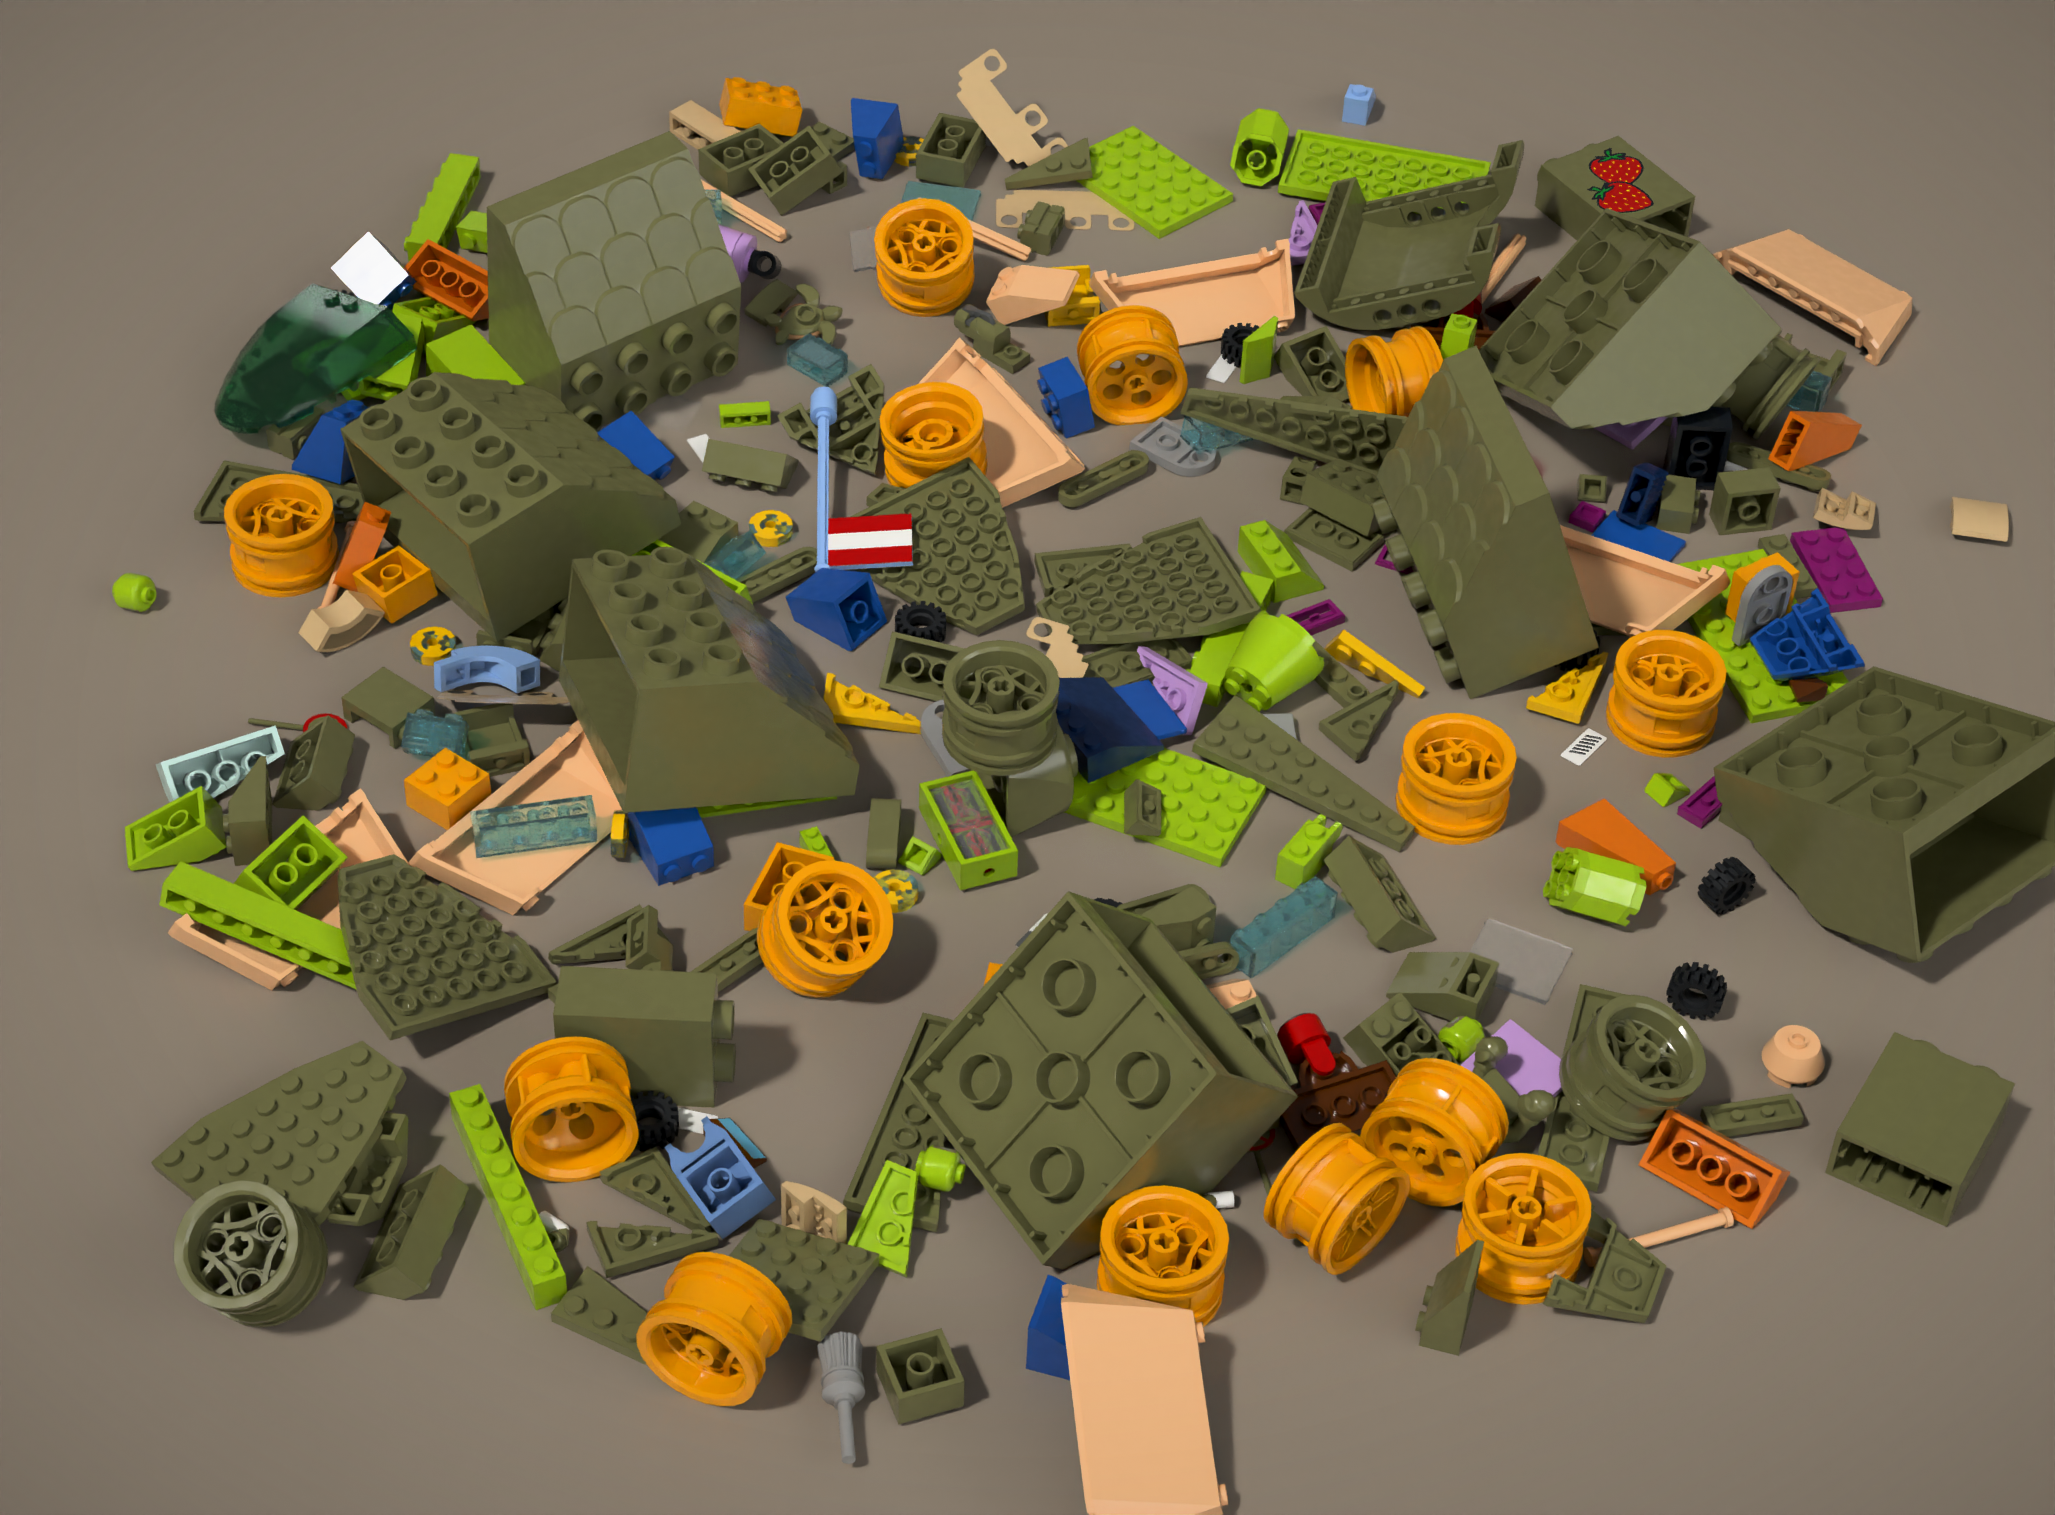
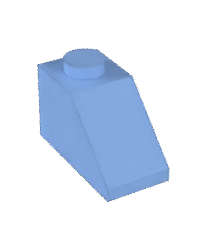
[1342,84,1376,126]

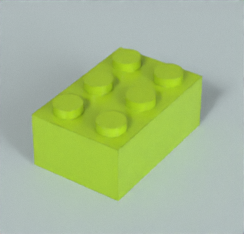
[234,815,348,910]

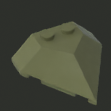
[777,364,885,475]
[326,1112,408,1226]

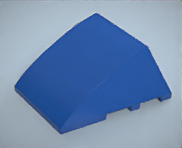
[1750,588,1865,681]

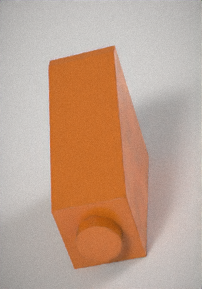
[332,502,391,592]

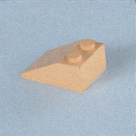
[986,265,1080,325]

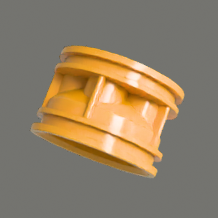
[1077,305,1188,425]
[504,1036,639,1182]
[1360,1058,1509,1207]

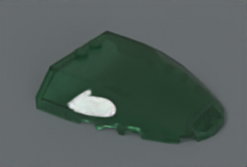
[214,283,417,434]

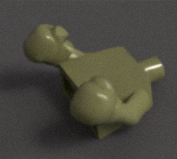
[1472,1036,1555,1143]

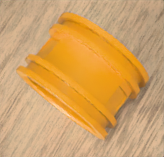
[874,198,975,317]
[224,474,339,598]
[1605,630,1727,758]
[1395,713,1517,845]
[757,860,894,998]
[1096,1185,1229,1327]
[636,1252,792,1406]

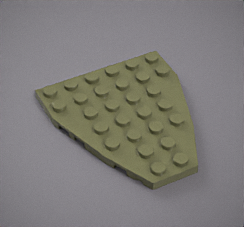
[850,457,1025,635]
[1036,517,1261,644]
[338,854,557,1041]
[151,1041,407,1237]

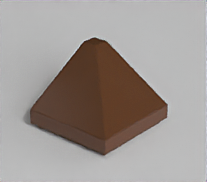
[1789,677,1828,702]

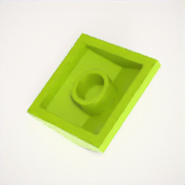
[1239,316,1278,384]

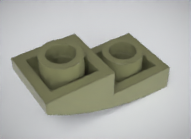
[744,279,798,327]

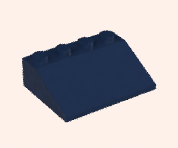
[1056,677,1164,783]

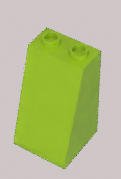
[426,324,526,385]

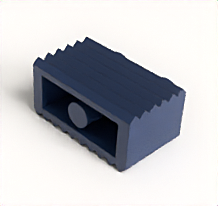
[1616,462,1669,526]

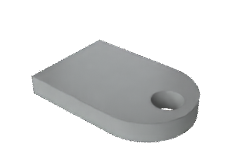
[1129,417,1216,477]
[1732,565,1793,646]
[920,700,972,777]

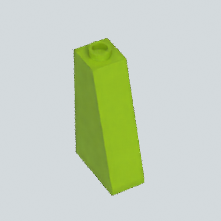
[357,313,425,400]
[1440,313,1478,360]

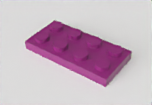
[1790,527,1883,613]

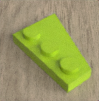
[848,1160,918,1278]

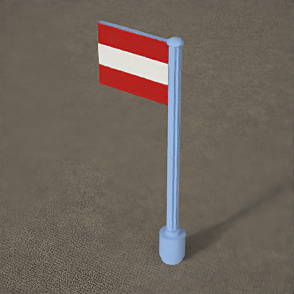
[810,387,913,573]

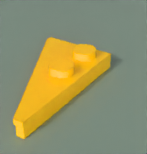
[1324,629,1425,698]
[1526,652,1609,724]
[823,673,921,734]

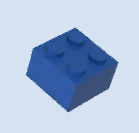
[1037,357,1095,439]

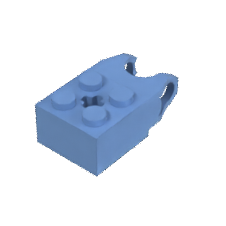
[664,1116,776,1239]

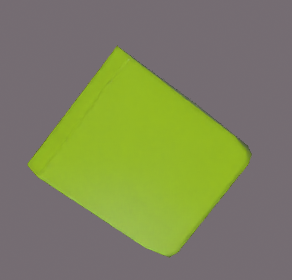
[1644,773,1690,807]
[897,836,942,876]

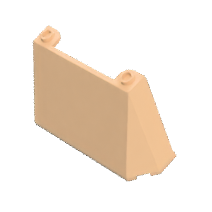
[1713,229,1912,366]
[1089,239,1295,347]
[918,337,1085,508]
[1560,525,1730,637]
[408,720,627,915]
[168,788,409,991]
[1061,1284,1229,1515]

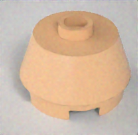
[1761,1025,1825,1088]

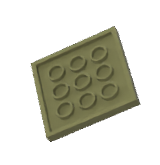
[729,1219,879,1342]

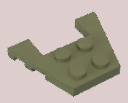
[1543,1204,1666,1323]

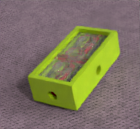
[919,771,1018,890]

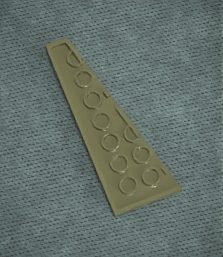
[1180,387,1408,480]
[193,461,364,523]
[1192,696,1415,852]
[843,1013,953,1232]

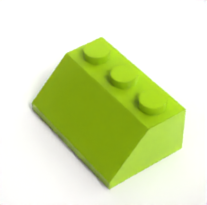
[1237,520,1324,603]

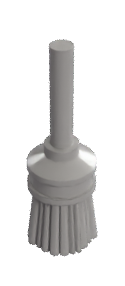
[817,1331,865,1464]

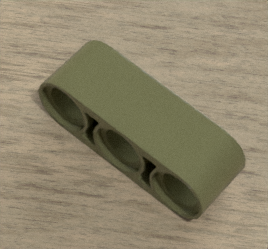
[866,798,901,869]

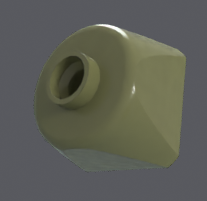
[977,723,1078,837]

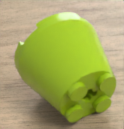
[1223,610,1324,712]

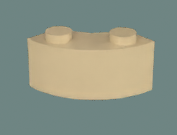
[299,590,385,652]

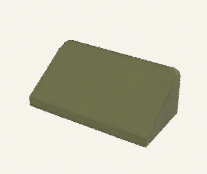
[1124,779,1161,836]

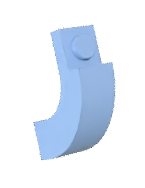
[434,645,540,694]

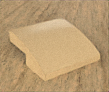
[1813,488,1876,530]
[1950,497,2009,542]
[781,1181,847,1244]

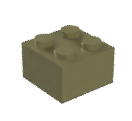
[1709,467,1781,536]
[876,1328,965,1425]

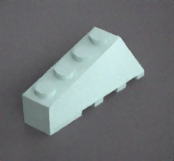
[155,726,285,802]

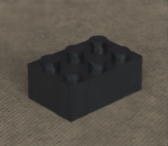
[1663,407,1733,491]

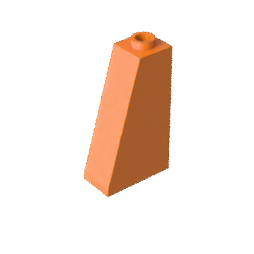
[1768,411,1862,471]
[1556,798,1676,895]

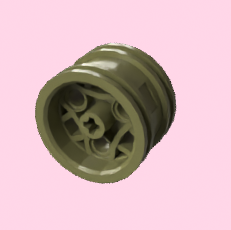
[1717,330,1821,440]
[942,640,1060,776]
[1559,995,1706,1141]
[174,1180,328,1328]

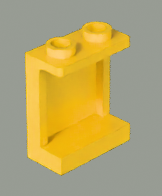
[1044,265,1100,327]

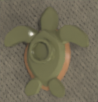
[765,284,843,347]

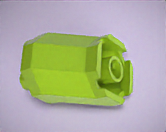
[1230,108,1289,186]
[1543,847,1647,926]

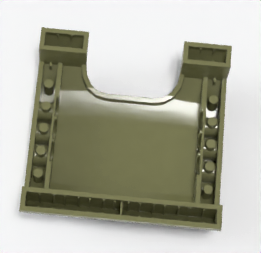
[1294,140,1525,330]

